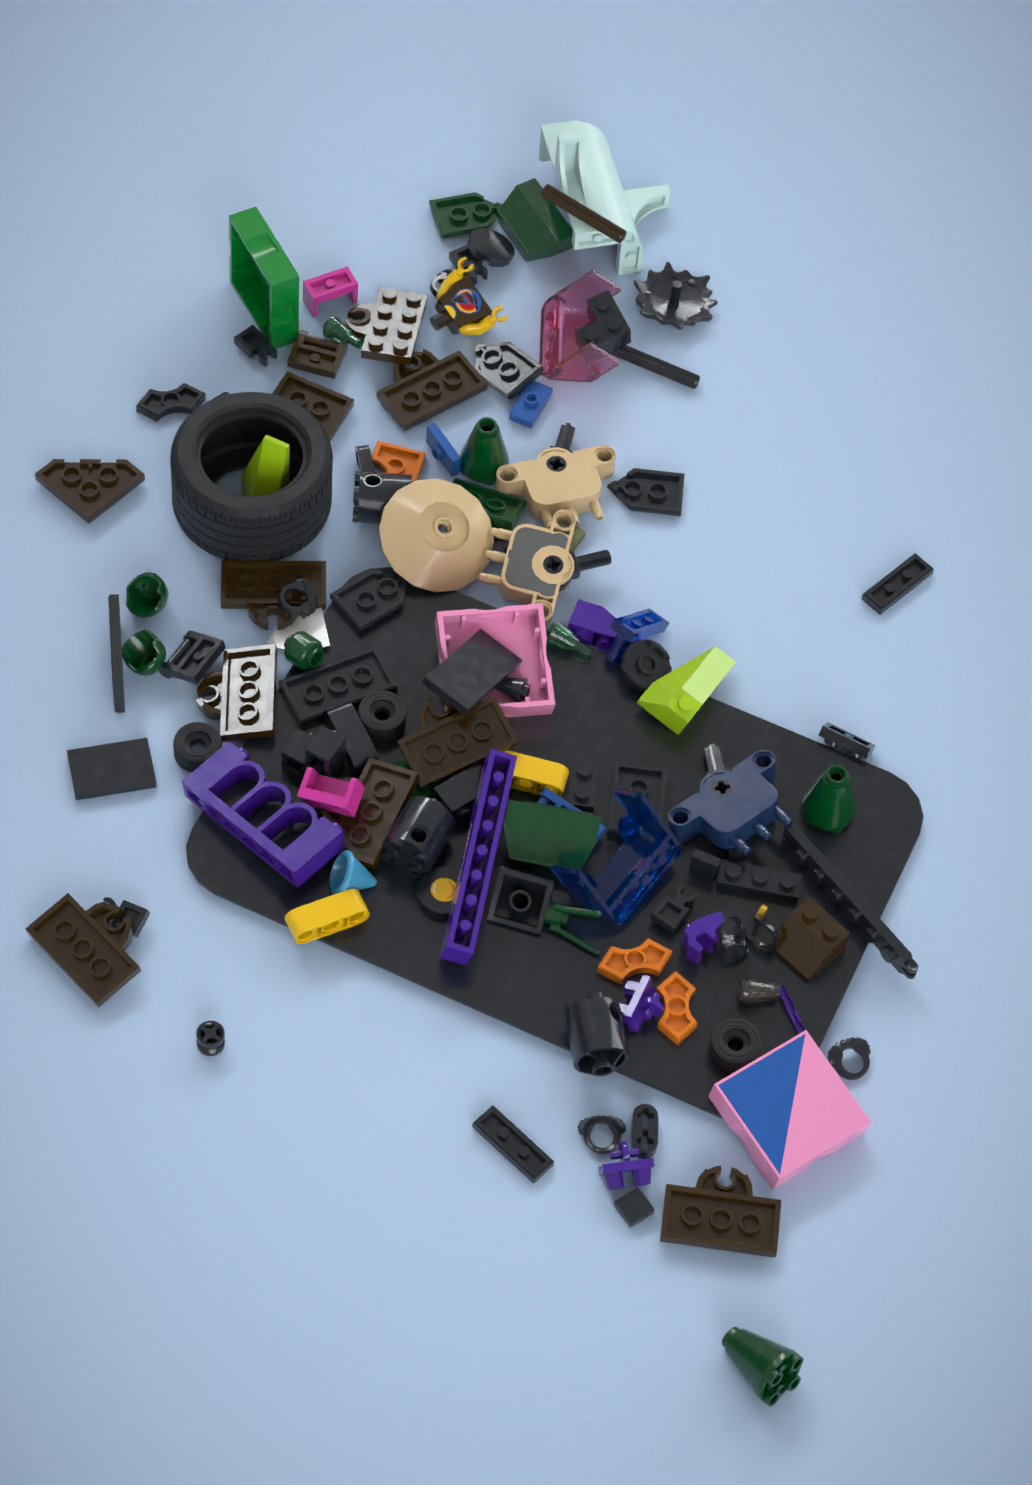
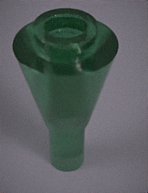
[323,316,364,349]
[546,620,592,658]

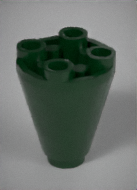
[460,417,509,486]
[801,765,856,833]
[722,1327,804,1407]

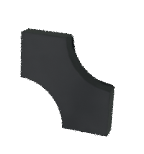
[136,383,206,422]

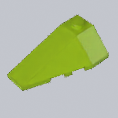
[241,435,289,496]
[637,646,736,735]

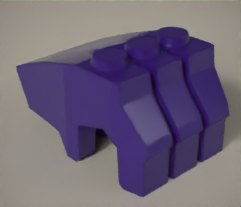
[681,911,725,966]

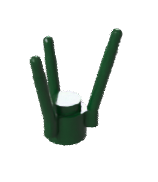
[544,901,602,956]

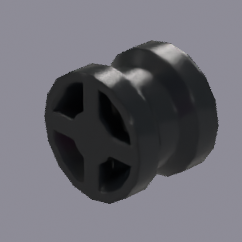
[196,1021,225,1056]

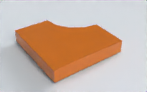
[372,441,426,482]

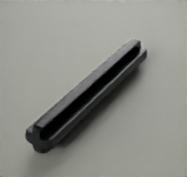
[609,345,700,389]

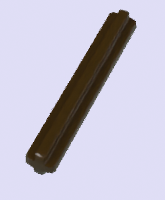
[541,184,627,243]

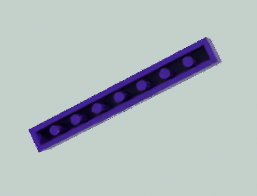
[439,749,517,965]

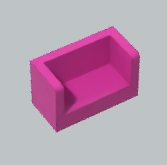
[303,266,358,317]
[297,767,365,817]

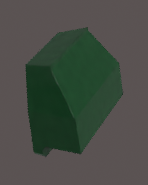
[497,178,573,262]
[503,800,601,875]

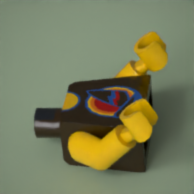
[430,257,508,336]

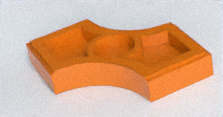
[597,938,673,985]
[656,971,697,1046]

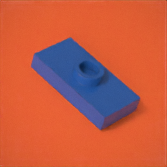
[509,381,553,428]
[426,423,461,477]

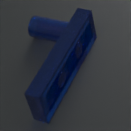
[605,608,670,664]

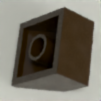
[768,897,850,982]

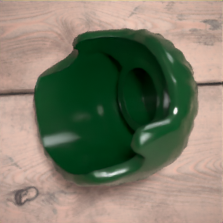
[126,572,169,618]
[122,629,167,676]

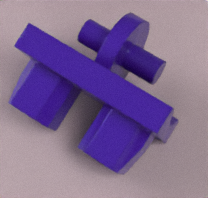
[619,975,664,1033]
[598,1141,655,1190]

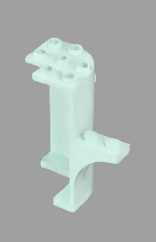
[538,120,670,275]

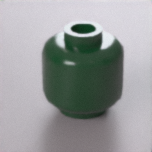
[284,631,324,670]

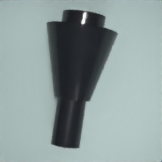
[496,677,531,702]

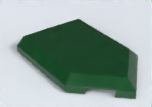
[429,192,502,238]

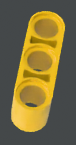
[504,750,569,797]
[284,889,370,944]

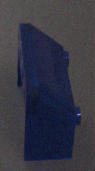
[550,788,681,925]

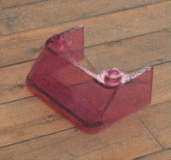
[539,269,621,382]

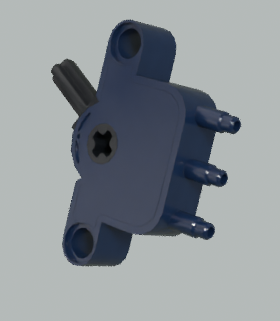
[668,744,793,855]

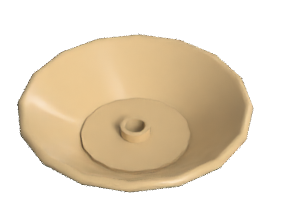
[379,479,494,592]

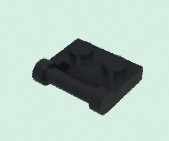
[158,630,226,685]

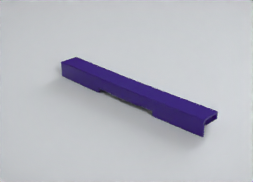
[775,984,806,1035]

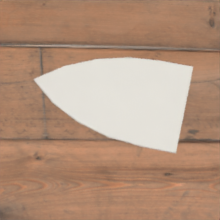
[267,608,330,649]

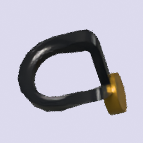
[746,904,780,952]

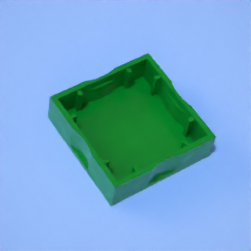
[229,206,299,349]

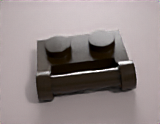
[287,330,349,379]

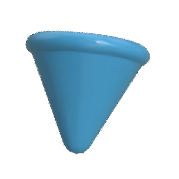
[329,850,377,895]

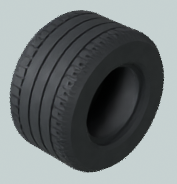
[170,392,333,560]

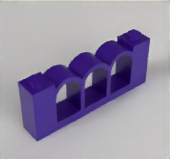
[182,741,345,888]

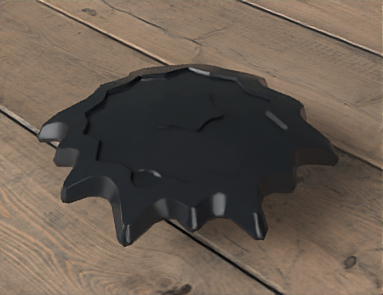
[633,262,718,330]

